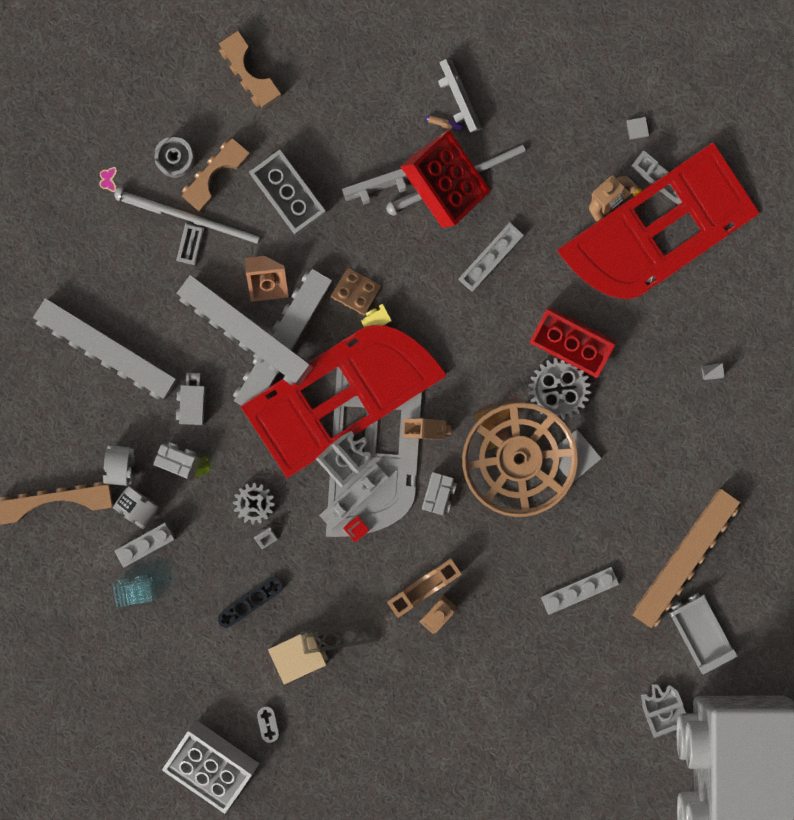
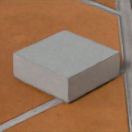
[626,117,649,140]

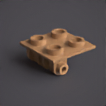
[331,267,381,315]

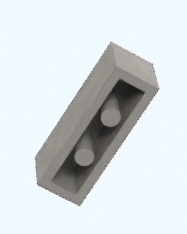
[114,523,176,568]

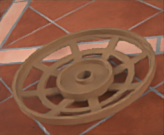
[462,402,578,517]

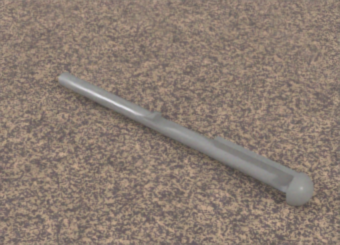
[386,144,526,216]
[114,187,260,244]

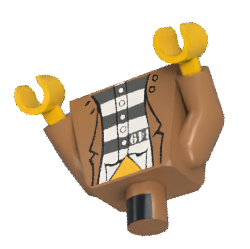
[589,175,642,222]

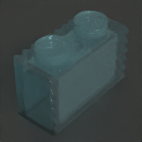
[113,575,156,608]

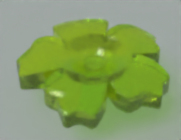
[195,455,210,478]

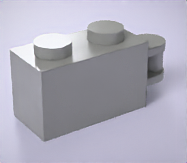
[176,373,205,425]

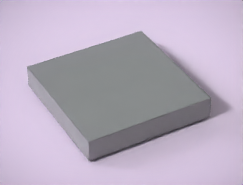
[551,429,601,482]

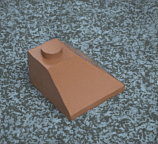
[245,256,289,302]

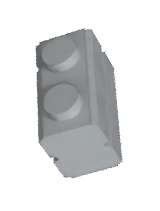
[154,442,201,480]
[422,472,457,516]

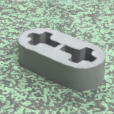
[257,706,279,743]

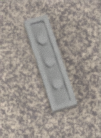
[458,222,524,292]
[541,567,619,615]

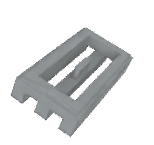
[176,224,204,265]

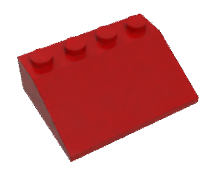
[400,130,490,228]

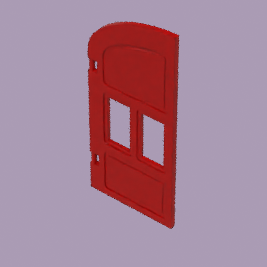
[557,142,760,299]
[240,325,447,478]

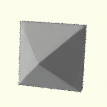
[254,527,278,549]

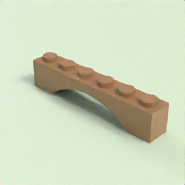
[0,482,114,525]

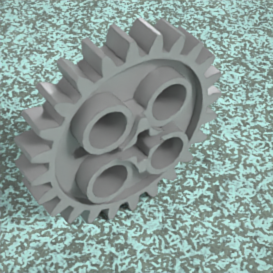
[528,358,591,420]

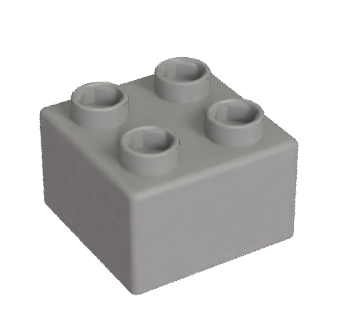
[677,695,794,820]

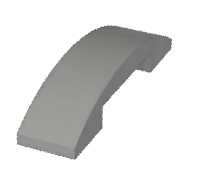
[632,151,682,205]

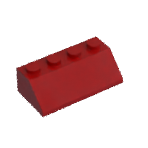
[529,305,616,378]

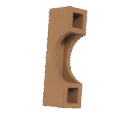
[218,31,281,109]
[182,138,250,213]
[387,558,462,618]

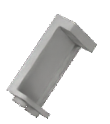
[669,593,737,675]

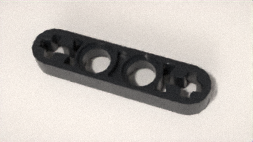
[218,578,283,628]

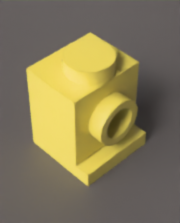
[361,304,392,327]

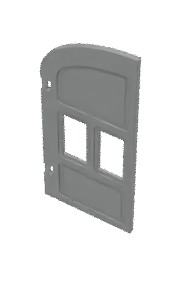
[326,367,422,537]

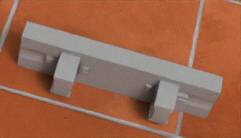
[438,59,482,132]
[342,169,409,205]
[319,464,389,529]

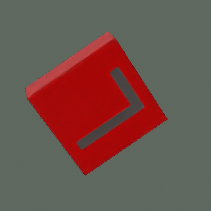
[343,516,370,542]

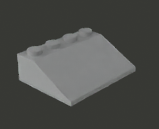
[162,720,259,814]

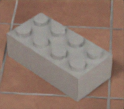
[249,150,326,236]

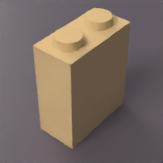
[268,629,328,684]

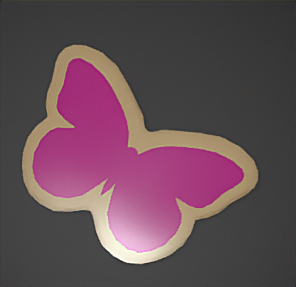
[99,167,117,192]

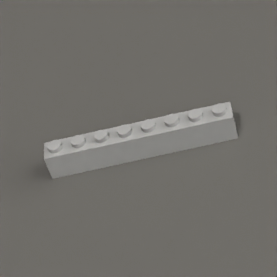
[233,269,332,405]
[176,275,313,386]
[33,298,177,400]

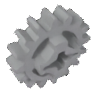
[233,483,275,525]

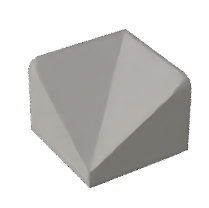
[702,363,724,380]

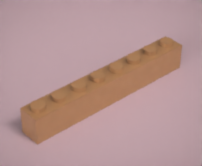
[631,489,740,628]

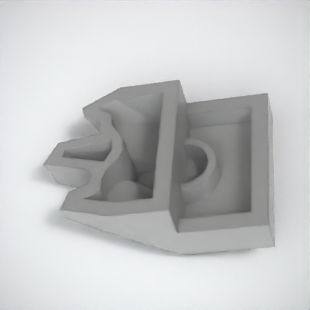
[316,431,371,487]
[641,685,686,738]

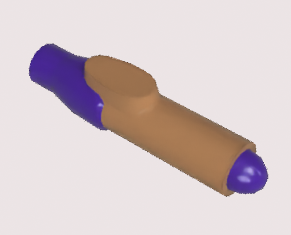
[426,115,462,131]

